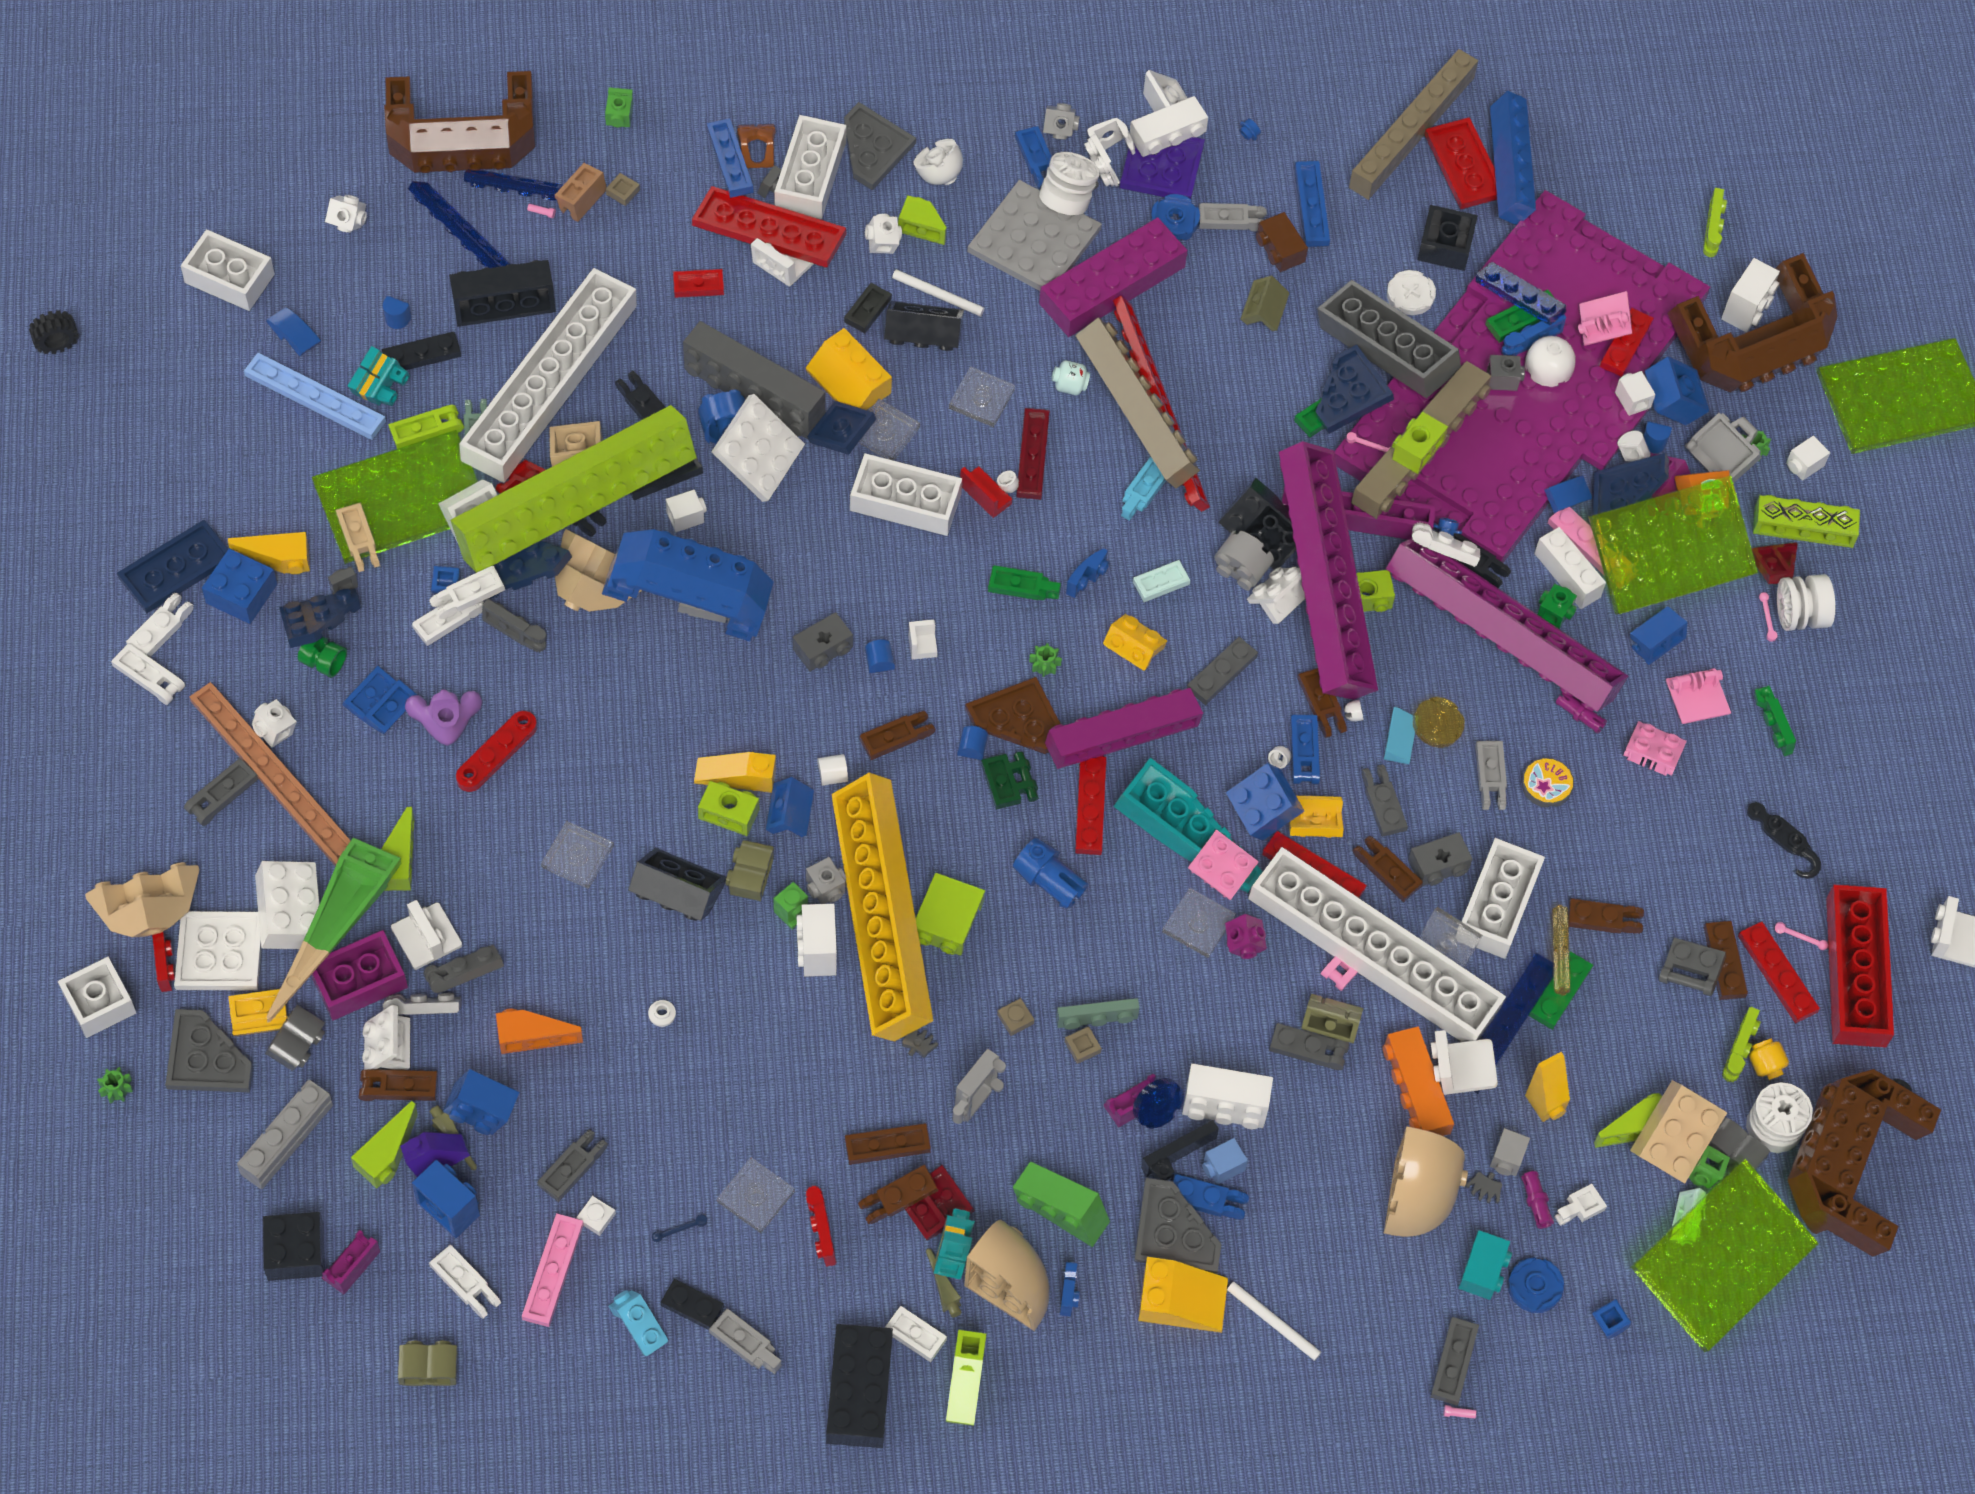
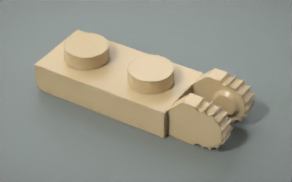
[336,503,380,572]

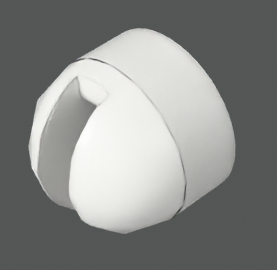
[997,471,1019,493]
[1344,700,1364,722]
[1268,746,1291,769]

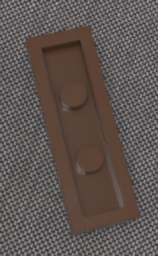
[1703,921,1748,1000]
[845,1123,931,1165]

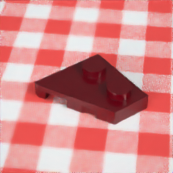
[1749,542,1798,584]

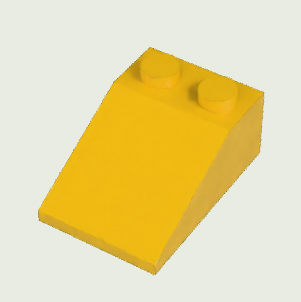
[1138,1257,1228,1333]

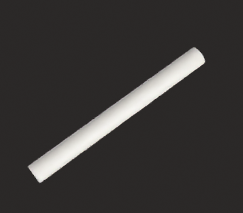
[892,269,985,317]
[1227,1282,1321,1361]

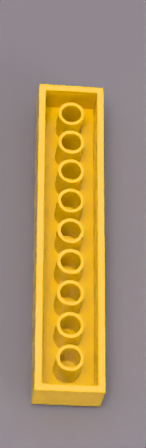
[831,773,933,1041]

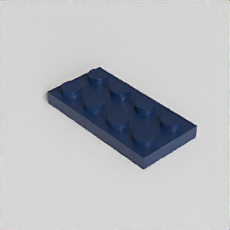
[117,520,228,614]

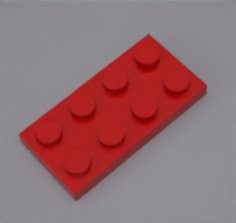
[1424,117,1497,210]

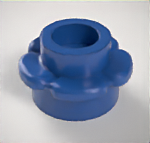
[1239,118,1261,141]

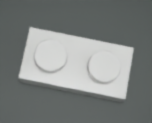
[885,1306,947,1362]

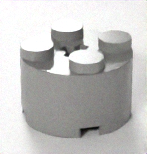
[1214,530,1274,591]

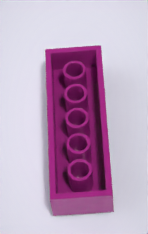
[1039,217,1188,338]

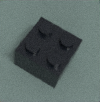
[1417,205,1478,271]
[263,1212,324,1281]

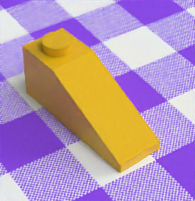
[228,532,310,574]
[694,752,776,793]
[1525,1052,1570,1122]

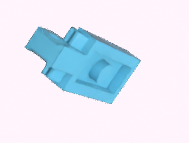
[1121,457,1166,521]

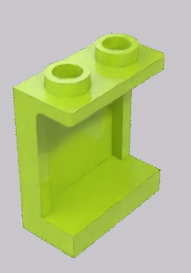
[916,873,985,955]

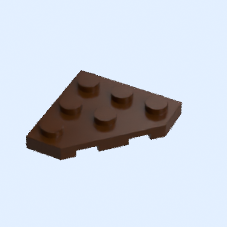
[965,677,1060,754]

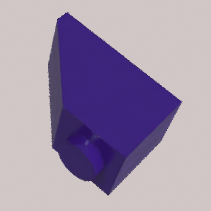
[400,1132,470,1177]

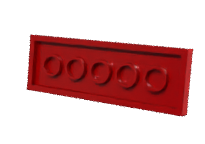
[692,186,846,268]

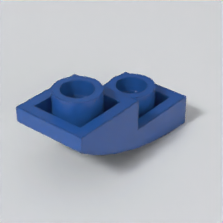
[266,307,321,357]
[1544,476,1593,513]
[1066,548,1110,598]

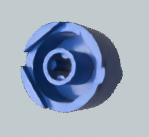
[698,390,746,446]

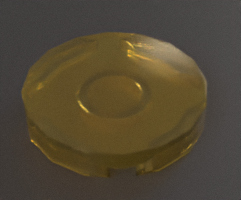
[1413,697,1465,748]

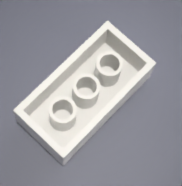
[775,115,847,219]
[850,454,962,536]
[1455,838,1545,959]

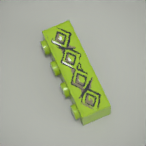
[1753,495,1860,548]

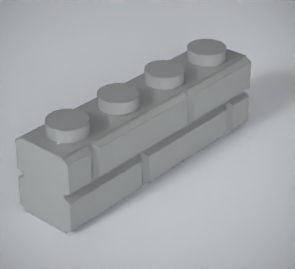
[237,1080,333,1189]

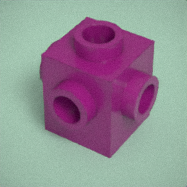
[1225,914,1267,959]

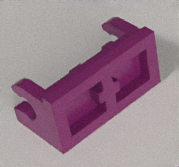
[1104,1073,1166,1128]
[322,1230,380,1295]

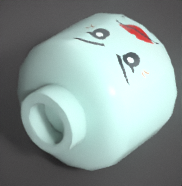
[1052,360,1090,395]

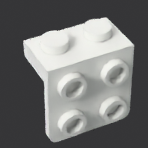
[1931,896,1975,967]
[1431,1030,1498,1095]

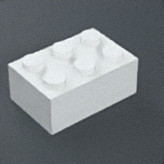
[181,229,275,311]
[255,861,319,949]
[1182,1064,1273,1129]

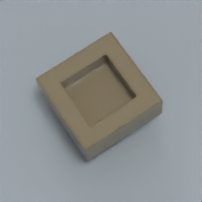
[606,173,640,206]
[997,998,1034,1036]
[1064,1026,1102,1064]

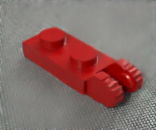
[805,1185,837,1267]

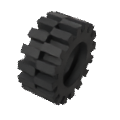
[29,310,79,354]

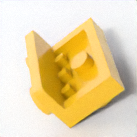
[1103,614,1167,670]
[1289,795,1344,838]

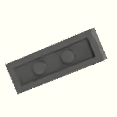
[1187,637,1258,706]
[1430,1317,1479,1406]

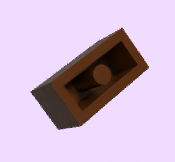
[1256,212,1308,272]

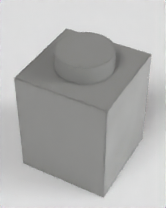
[1490,1128,1530,1177]

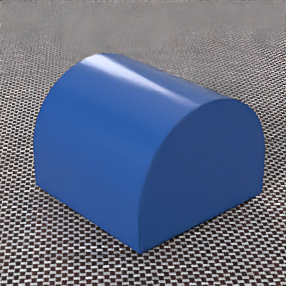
[383,296,411,329]
[1643,422,1672,453]
[431,566,461,593]
[865,639,895,673]
[957,726,988,760]
[1592,1299,1631,1339]

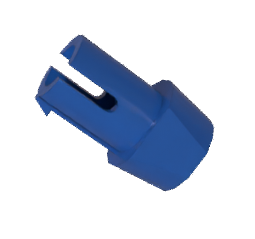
[1013,837,1088,908]

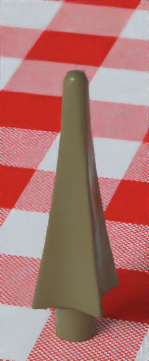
[429,1105,477,1171]
[926,1248,962,1318]

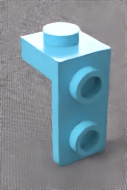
[608,1290,668,1356]

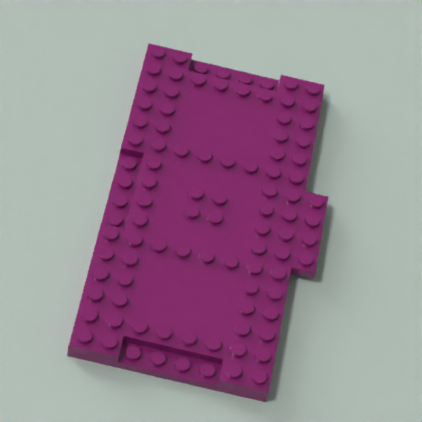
[1334,190,1710,563]

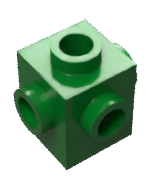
[1537,584,1577,629]

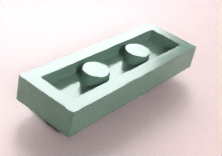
[1056,998,1139,1030]

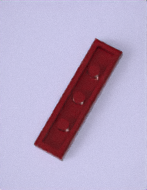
[1016,408,1050,500]

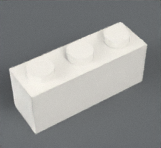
[1130,96,1208,157]
[1535,527,1606,609]

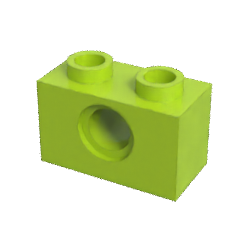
[1392,412,1448,474]
[1357,570,1395,612]
[698,781,760,836]

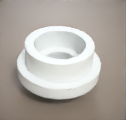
[648,1000,676,1027]

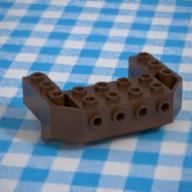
[384,71,535,173]
[1667,253,1838,393]
[1787,1069,1941,1257]

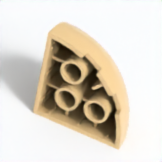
[1384,1127,1468,1237]
[964,1220,1050,1331]

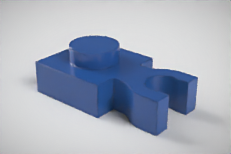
[1060,1262,1080,1317]

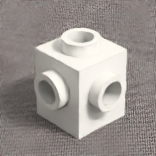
[325,195,367,233]
[865,214,902,254]
[252,699,297,747]

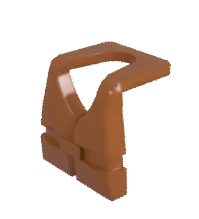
[737,124,776,168]

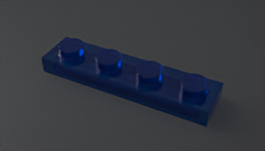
[464,169,564,200]
[1475,262,1566,325]

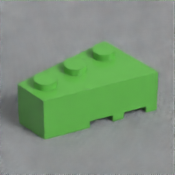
[1013,1161,1110,1247]

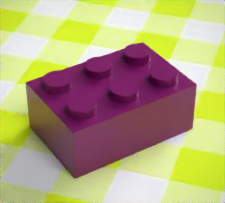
[311,930,408,1021]

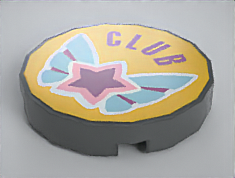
[1521,758,1574,808]

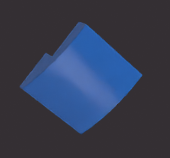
[342,666,417,734]

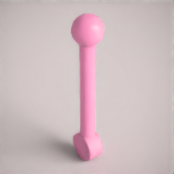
[1346,432,1391,452]
[1759,592,1777,642]
[1775,922,1828,950]

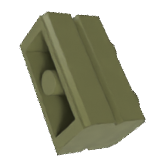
[1301,994,1364,1044]

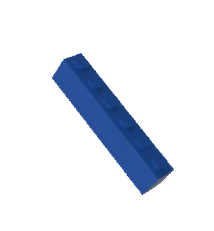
[1490,90,1536,225]

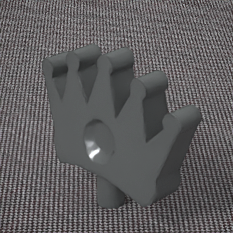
[902,1029,938,1058]
[1466,1172,1502,1204]

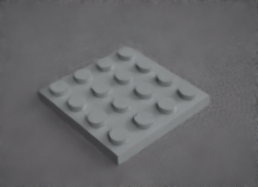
[967,180,1102,291]

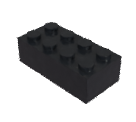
[449,260,556,327]
[826,1324,893,1448]

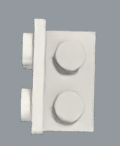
[751,238,813,287]

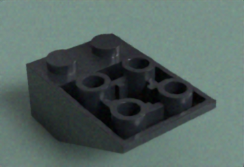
[1218,478,1297,570]

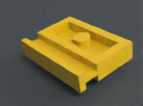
[228,989,287,1036]

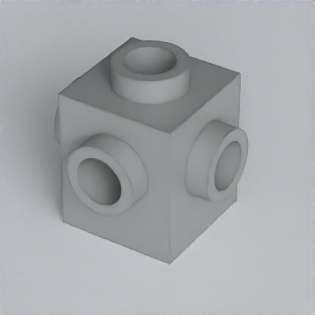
[1043,103,1080,139]
[806,857,846,904]

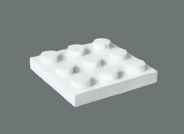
[712,394,805,502]
[174,911,261,991]

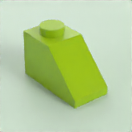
[898,195,947,245]

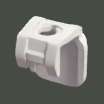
[1084,118,1135,187]

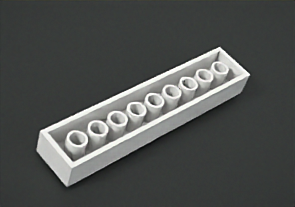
[459,268,637,483]
[1248,847,1506,1042]

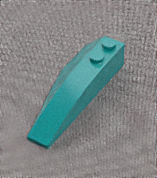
[1113,758,1263,893]

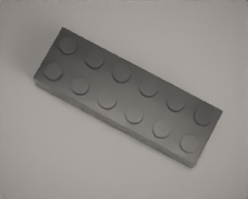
[1317,280,1461,398]
[683,321,825,440]

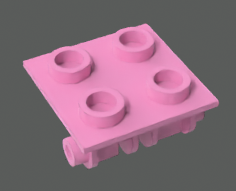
[1578,291,1632,346]
[1666,668,1731,724]
[1623,721,1687,776]
[1188,830,1259,900]

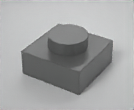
[757,165,781,198]
[328,566,358,594]

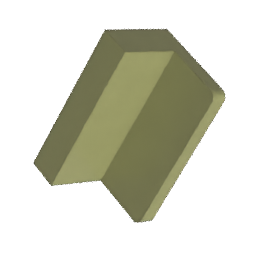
[1241,275,1289,332]

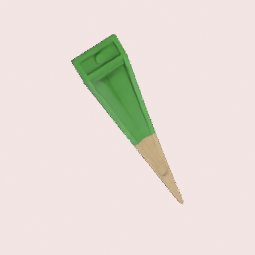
[267,838,401,1023]

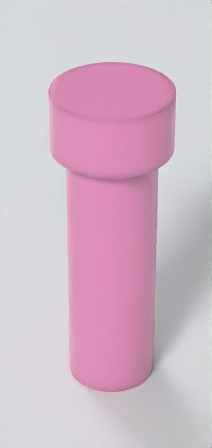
[527,204,556,218]
[1444,1405,1476,1419]

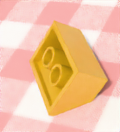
[806,328,892,410]

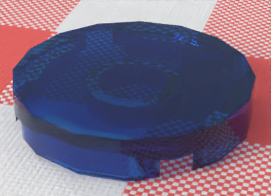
[1133,1078,1184,1129]

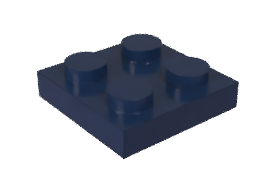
[807,401,876,455]

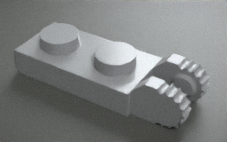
[1199,203,1267,231]
[1475,741,1507,810]
[382,993,462,1015]

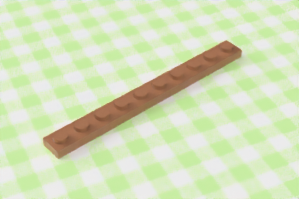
[189,682,351,867]

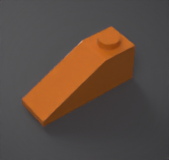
[496,1009,583,1054]

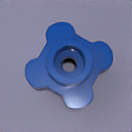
[1433,517,1462,536]

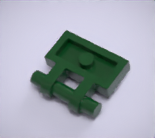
[981,752,1039,810]

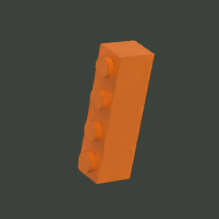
[1382,1026,1454,1136]

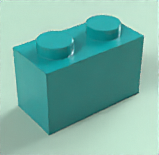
[1458,1230,1512,1300]

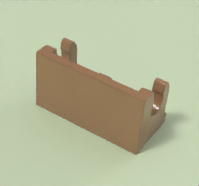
[555,163,607,222]

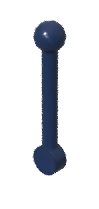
[652,1214,707,1243]

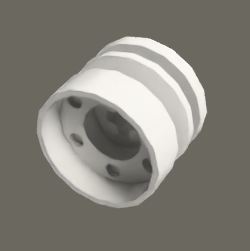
[1039,152,1099,215]
[1777,574,1835,631]
[1746,1082,1813,1153]

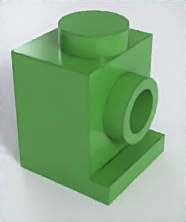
[605,87,634,128]
[773,882,808,929]
[1689,1145,1730,1189]

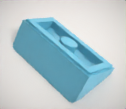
[1384,707,1418,764]

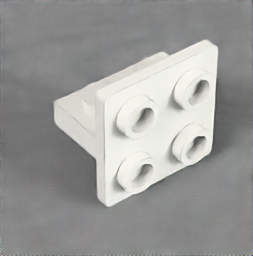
[1247,567,1305,624]
[391,900,462,970]
[362,1005,410,1070]

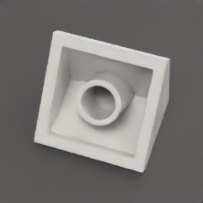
[1143,70,1188,112]

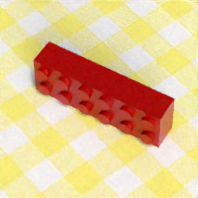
[1826,885,1894,1048]

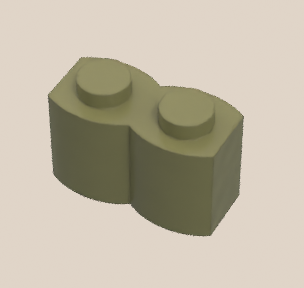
[726,840,774,901]
[398,1341,458,1386]

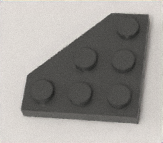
[844,102,916,190]
[165,1009,253,1093]
[1134,1178,1221,1273]

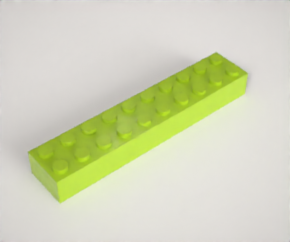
[450,405,697,573]

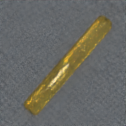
[1552,905,1570,996]

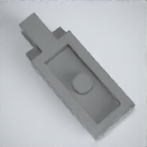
[709,1309,782,1374]

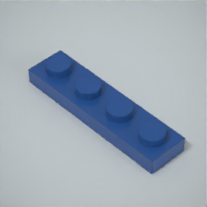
[707,118,754,198]
[1294,161,1330,247]

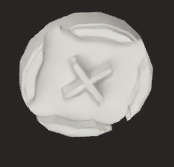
[1387,270,1436,315]

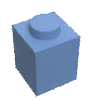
[1202,1138,1248,1185]

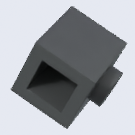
[1487,355,1525,391]

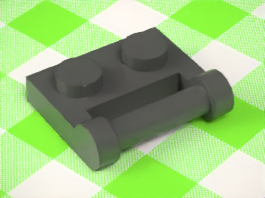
[1659,938,1726,996]

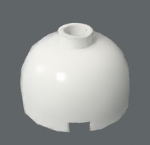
[914,139,963,185]
[1525,336,1576,387]

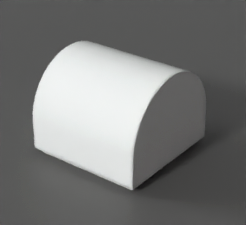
[1617,431,1650,462]
[817,754,848,786]

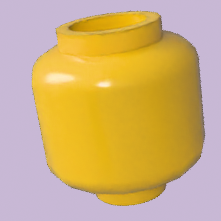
[1748,1038,1789,1080]

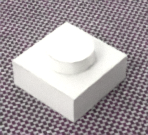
[576,1196,616,1236]

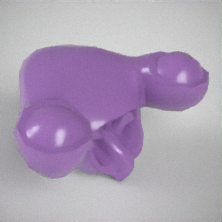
[405,689,483,746]

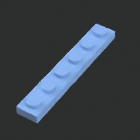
[244,353,386,440]

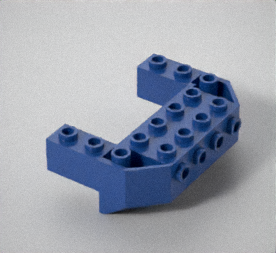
[602,529,774,642]

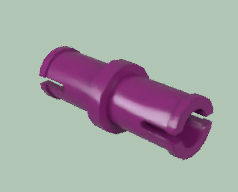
[1556,692,1607,734]
[1521,1171,1554,1229]

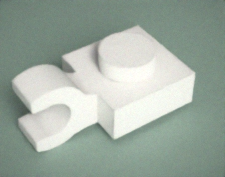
[1554,1184,1607,1226]

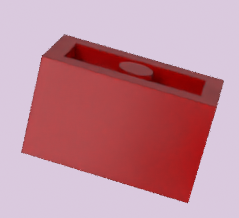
[960,466,1012,518]

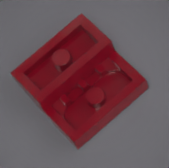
[905,1165,975,1240]

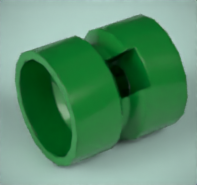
[297,636,347,678]

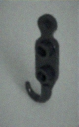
[1747,802,1822,879]

